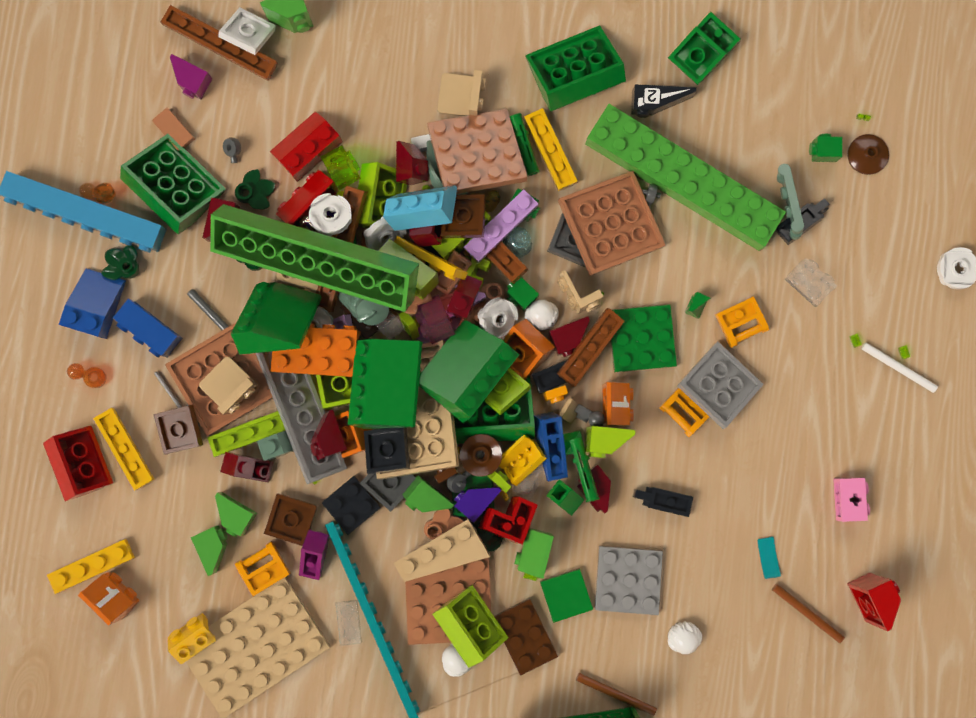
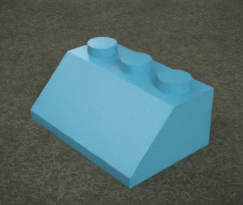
[383,185,457,231]

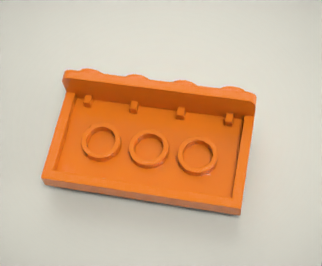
[271,324,361,377]

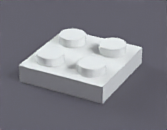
[219,7,276,55]

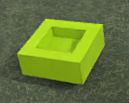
[399,312,420,340]
[487,471,511,493]

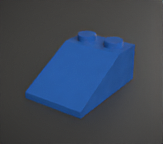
[58,269,126,339]

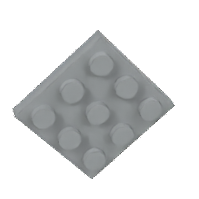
[677,341,763,429]
[595,546,663,615]

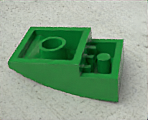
[668,11,741,85]

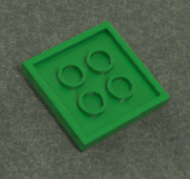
[611,305,677,373]

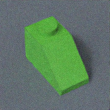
[402,475,454,513]
[215,492,257,537]
[191,525,228,576]

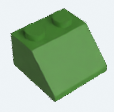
[260,0,314,33]
[514,528,554,579]

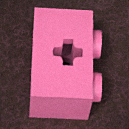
[833,478,870,522]

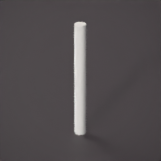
[861,342,938,393]

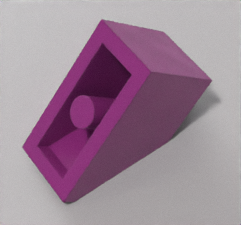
[170,54,212,100]
[299,530,329,580]

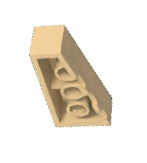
[394,519,491,582]

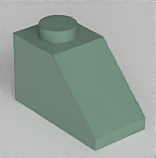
[257,431,294,461]

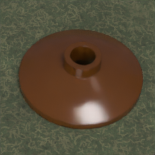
[848,134,889,175]
[460,434,502,477]

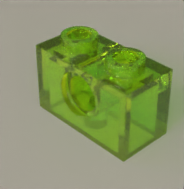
[321,145,361,190]

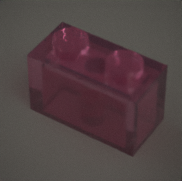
[415,295,455,344]

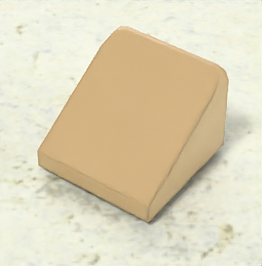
[558,398,578,423]

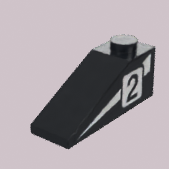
[631,84,697,118]

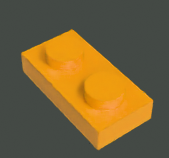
[543,386,568,404]

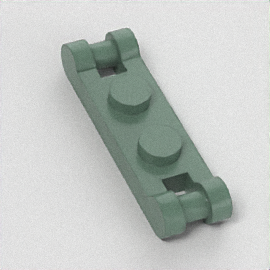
[777,164,804,240]

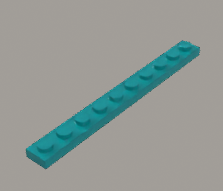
[325,522,421,718]

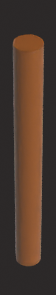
[772,584,845,643]
[576,673,657,716]

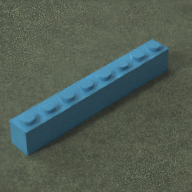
[0,171,167,253]

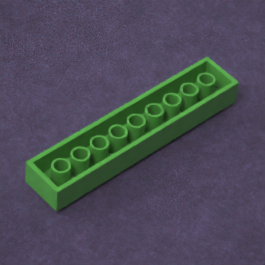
[585,104,786,251]
[210,204,419,312]

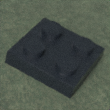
[364,428,410,474]
[322,476,381,535]

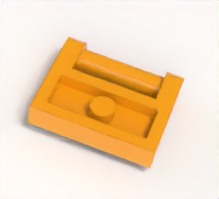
[715,296,769,348]
[659,388,709,437]
[235,541,291,596]

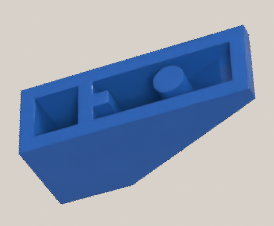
[534,412,568,482]

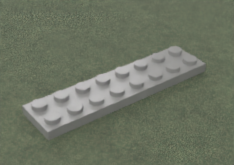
[256,351,347,484]

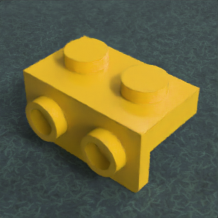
[499,435,547,486]
[168,613,216,664]

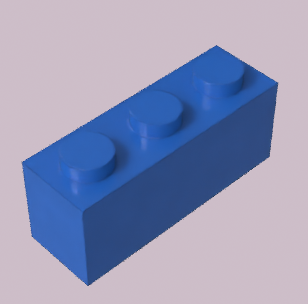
[113,298,183,358]

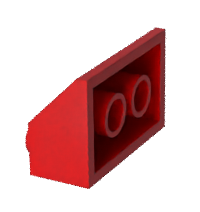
[270,111,343,182]
[276,170,339,228]
[43,425,113,502]
[847,573,901,632]

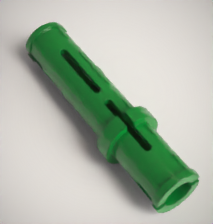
[510,113,540,176]
[569,437,599,502]

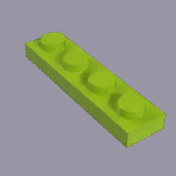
[207,411,286,457]

